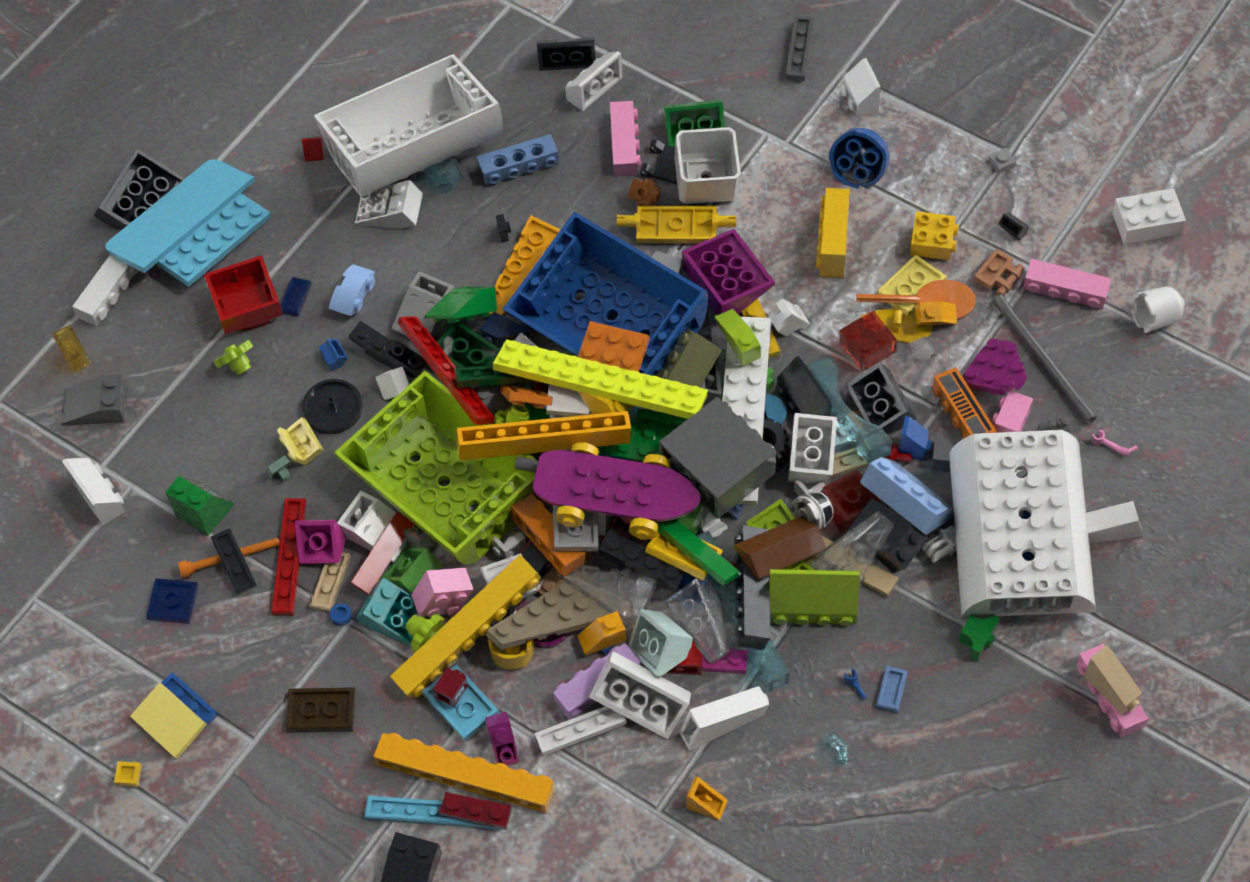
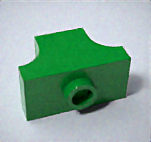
[959,614,1000,662]

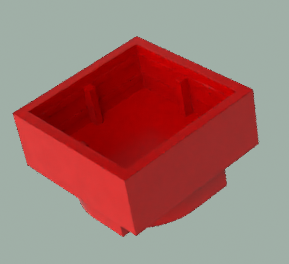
[204,255,283,335]

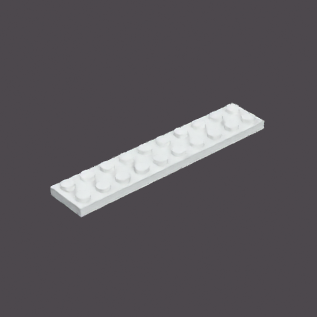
[723,317,771,505]

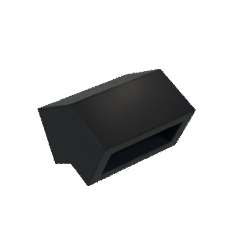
[998,212,1029,241]

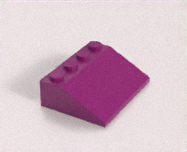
[682,229,775,315]

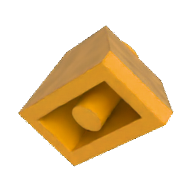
[915,301,957,326]
[577,611,626,656]

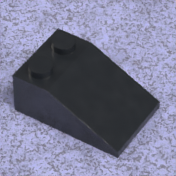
[847,498,928,573]
[381,832,442,882]

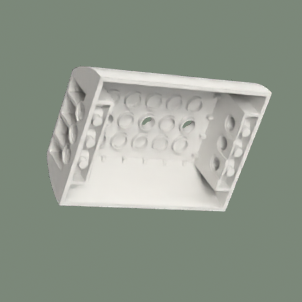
[314,54,503,197]
[949,430,1096,617]

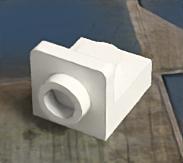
[700,507,728,538]
[492,532,526,559]

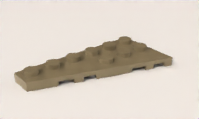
[486,571,626,649]

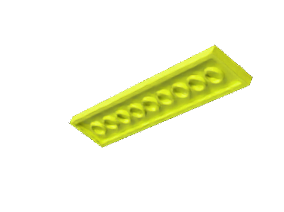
[493,340,708,419]

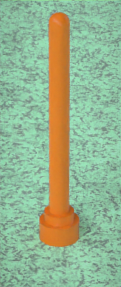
[178,538,280,579]

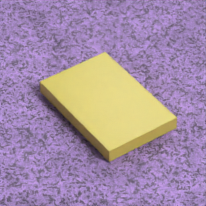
[876,255,947,317]
[130,682,207,759]

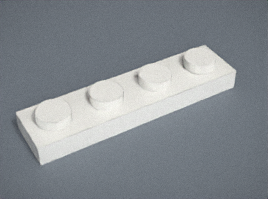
[534,706,626,756]

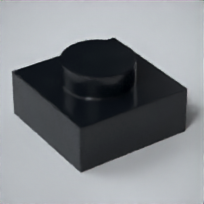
[496,214,511,243]

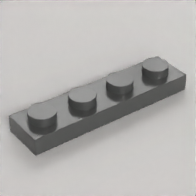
[786,15,814,81]

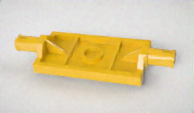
[617,206,736,243]

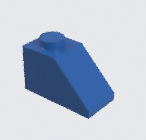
[899,416,932,460]

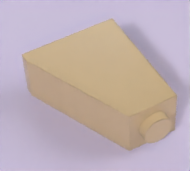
[1084,645,1142,715]

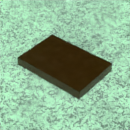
[286,687,356,733]

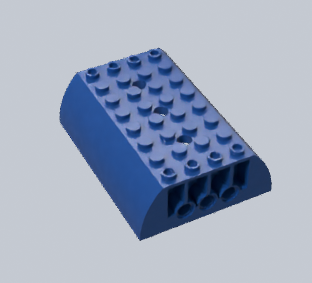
[503,211,708,376]

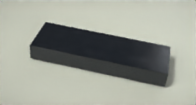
[210,528,257,595]

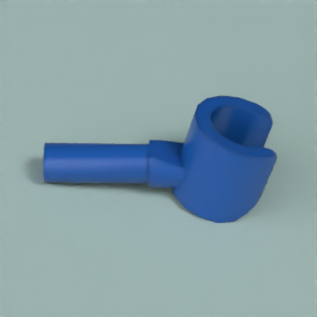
[844,668,867,700]

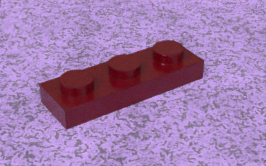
[440,792,512,830]

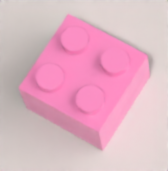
[411,568,474,617]

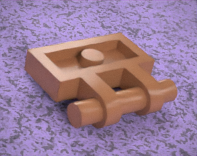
[973,249,1025,295]

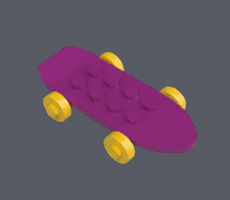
[533,442,700,540]

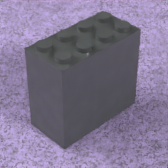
[659,397,776,519]

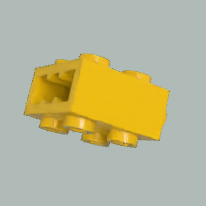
[910,211,959,260]

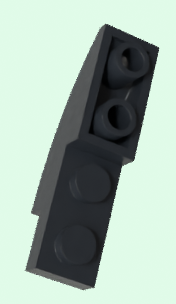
[348,321,428,378]

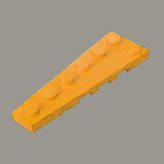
[488,215,561,317]

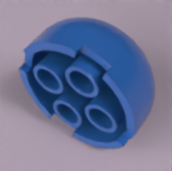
[829,128,890,189]

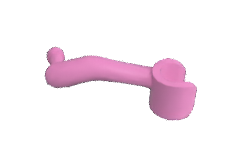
[1091,430,1138,456]

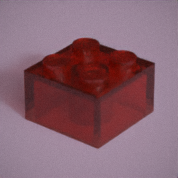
[839,310,897,372]
[820,469,881,532]

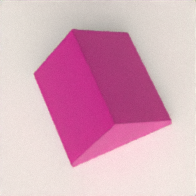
[295,520,347,563]

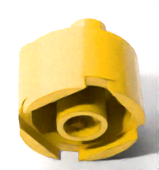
[488,621,534,670]

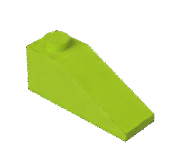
[714,309,761,366]

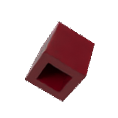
[433,667,468,708]

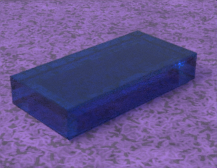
[280,277,312,317]

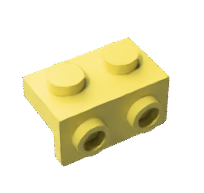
[277,417,324,466]

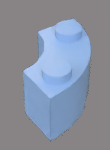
[329,264,375,316]

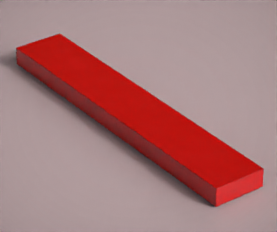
[271,498,307,616]

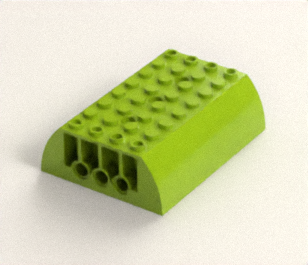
[334,371,539,564]

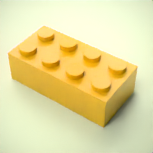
[816,188,850,278]

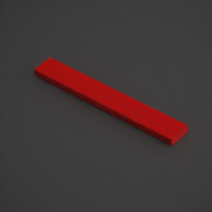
[397,316,495,425]

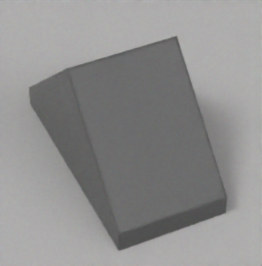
[931,431,954,471]

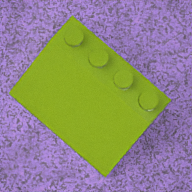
[769,569,860,626]

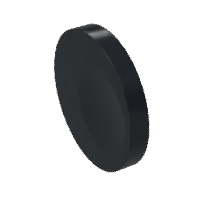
[302,379,363,434]

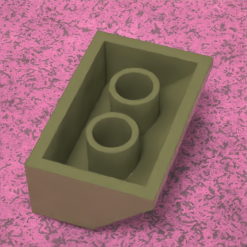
[657,328,722,387]

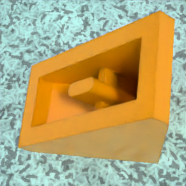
[686,777,728,820]

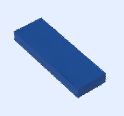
[161,672,218,731]

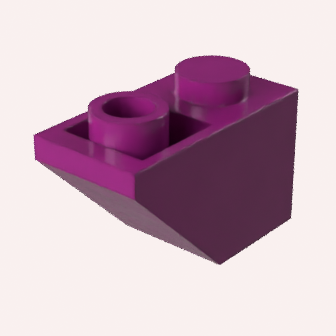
[485,712,520,765]

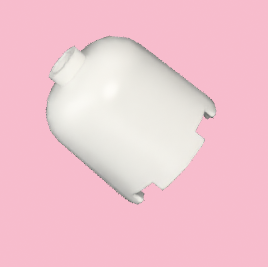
[1131,286,1185,333]

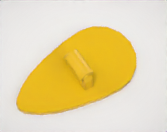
[859,308,932,344]

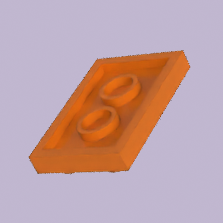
[578,321,650,372]
[500,385,553,409]

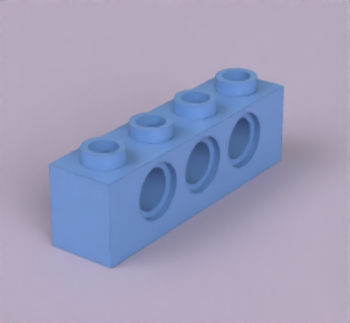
[477,134,559,186]

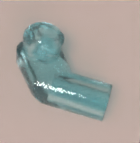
[824,733,849,764]

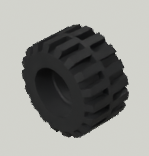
[762,417,789,473]

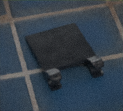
[640,139,677,184]

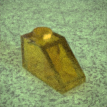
[52,325,90,373]

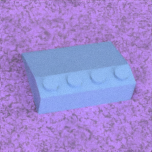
[860,457,954,535]

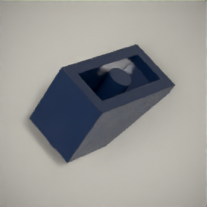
[481,312,529,348]

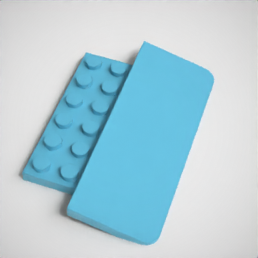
[105,159,271,287]

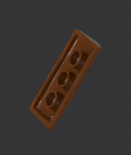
[734,516,827,580]

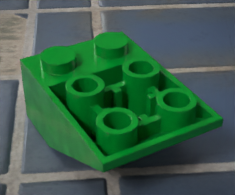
[425,286,497,322]

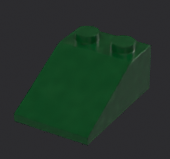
[437,322,501,368]

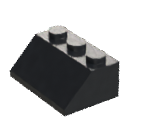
[537,37,596,71]
[775,356,832,417]
[846,362,917,435]

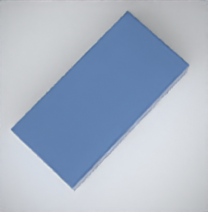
[876,666,908,714]

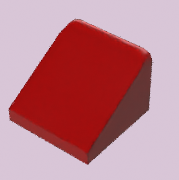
[302,137,324,162]

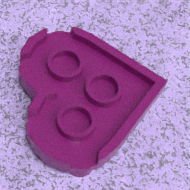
[962,338,1027,395]

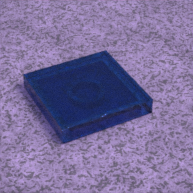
[146,578,199,624]

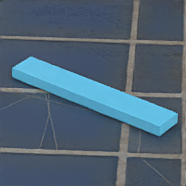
[365,796,501,830]

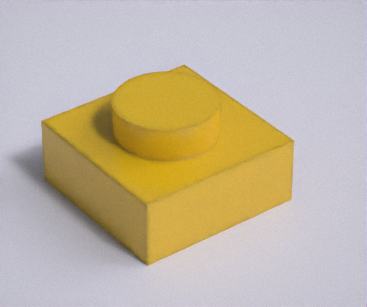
[114,761,142,787]

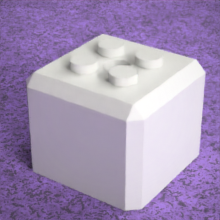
[674,127,741,204]

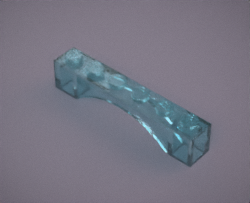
[806,356,892,464]

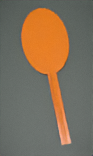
[856,280,976,319]

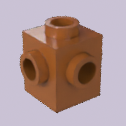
[627,178,661,206]

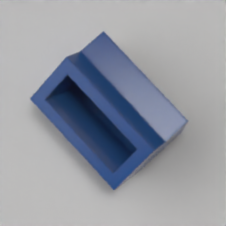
[319,339,348,371]

